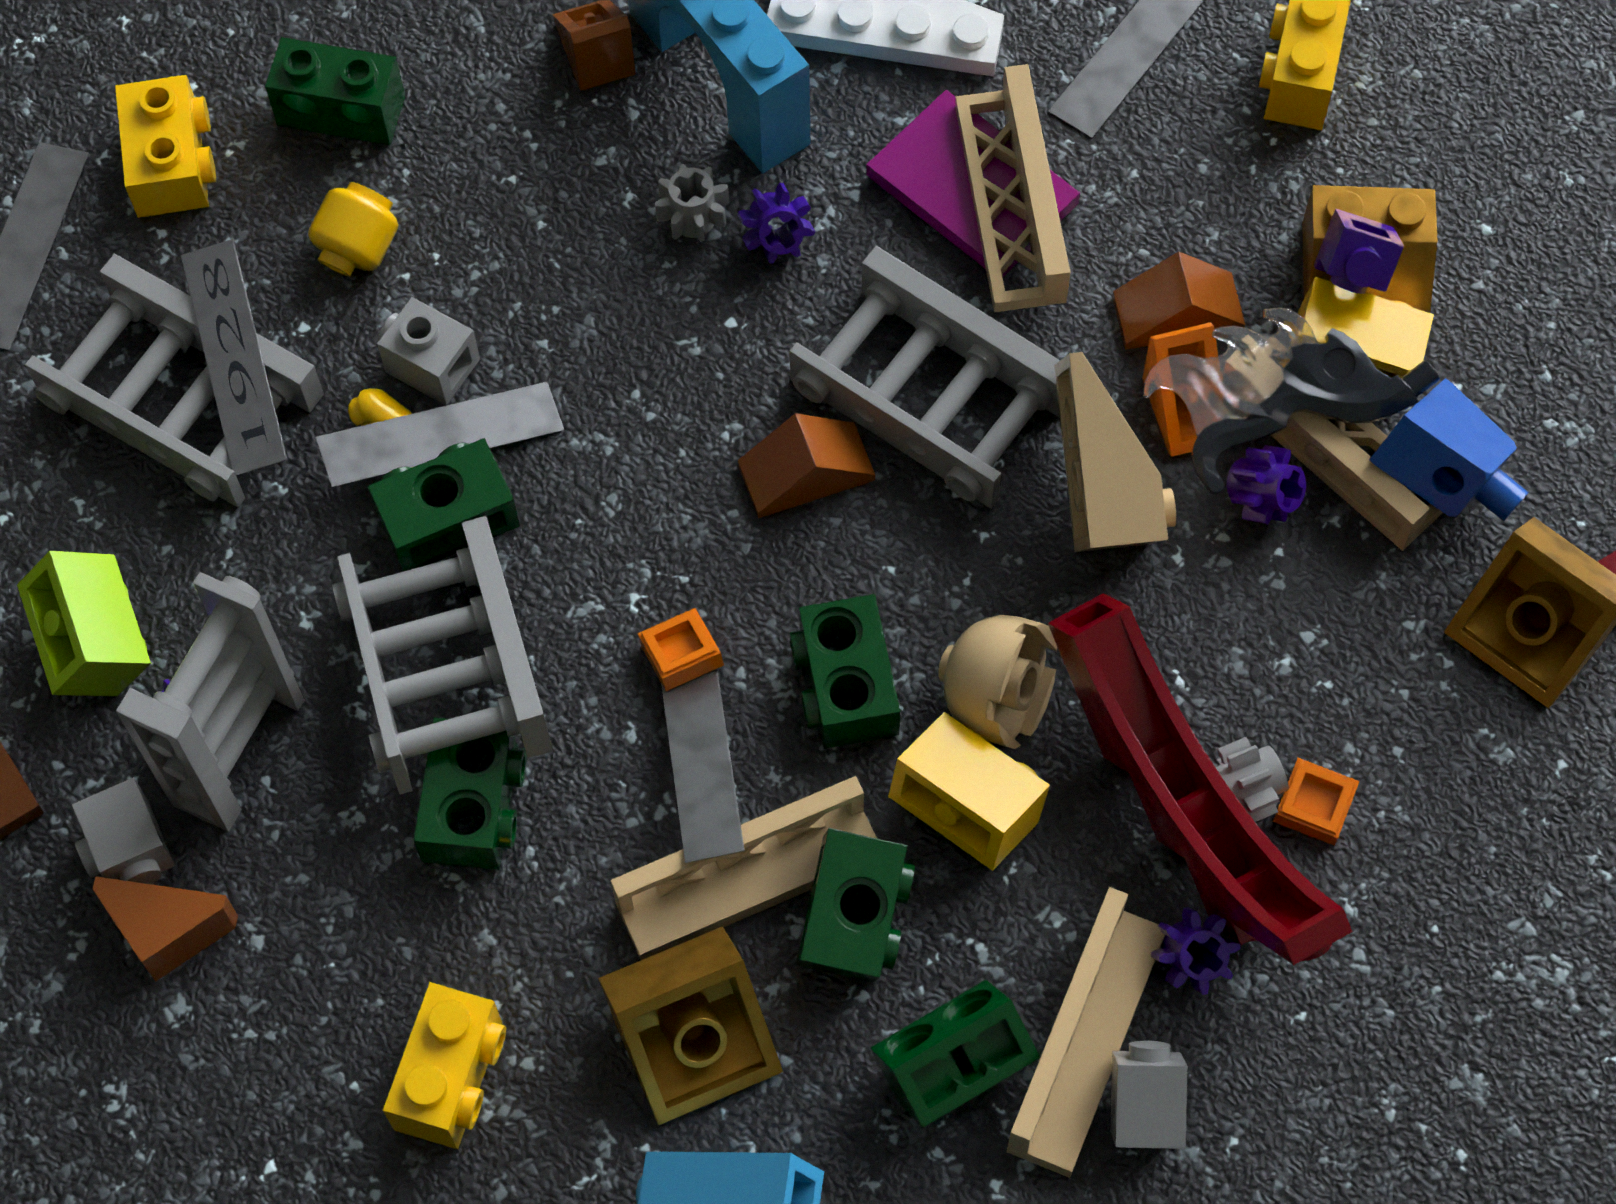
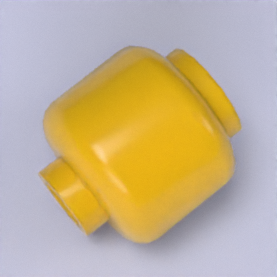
[308,182,398,277]

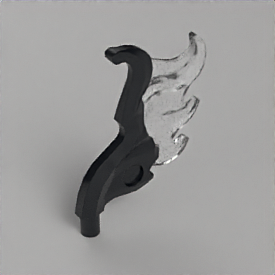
[1143,307,1440,495]

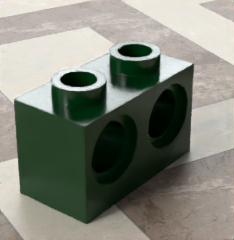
[265,37,405,145]
[789,594,900,749]
[414,717,527,870]
[870,980,1041,1128]

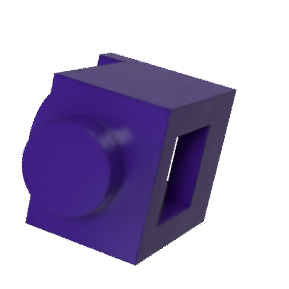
[1314,208,1404,294]

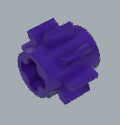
[737,183,815,263]
[1227,445,1306,525]
[1151,907,1241,995]

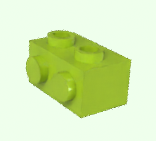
[17,551,151,696]

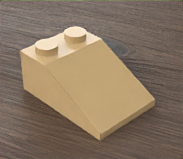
[1054,352,1176,552]

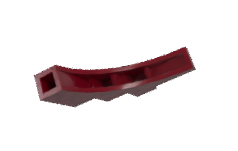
[1048,593,1353,965]

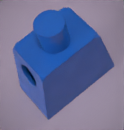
[1369,378,1529,522]

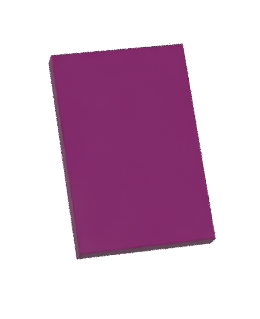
[866,90,1080,278]

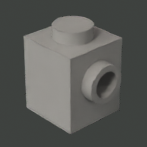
[377,297,480,406]
[72,777,175,884]
[1110,1041,1188,1149]

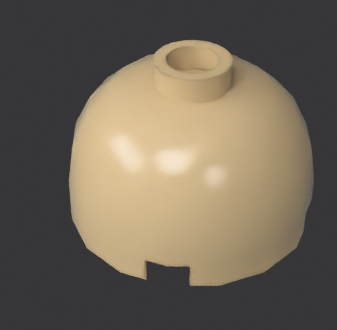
[939,615,1057,749]

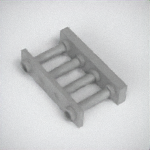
[789,246,1060,509]
[25,253,324,507]
[332,516,553,794]
[116,572,305,832]

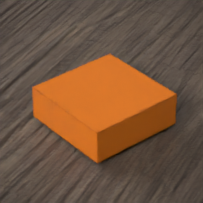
[638,608,724,691]
[1273,758,1359,846]

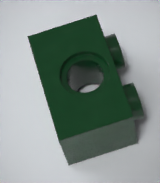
[368,438,520,572]
[795,828,915,983]

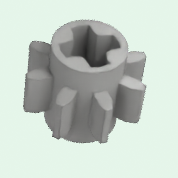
[655,164,729,242]
[1216,737,1288,822]

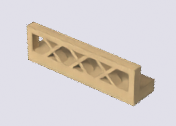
[955,64,1071,312]
[1222,337,1443,551]
[611,776,877,960]
[1007,887,1165,1178]

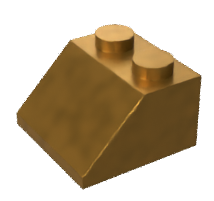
[1302,185,1438,313]
[1444,517,1616,709]
[598,926,783,1125]

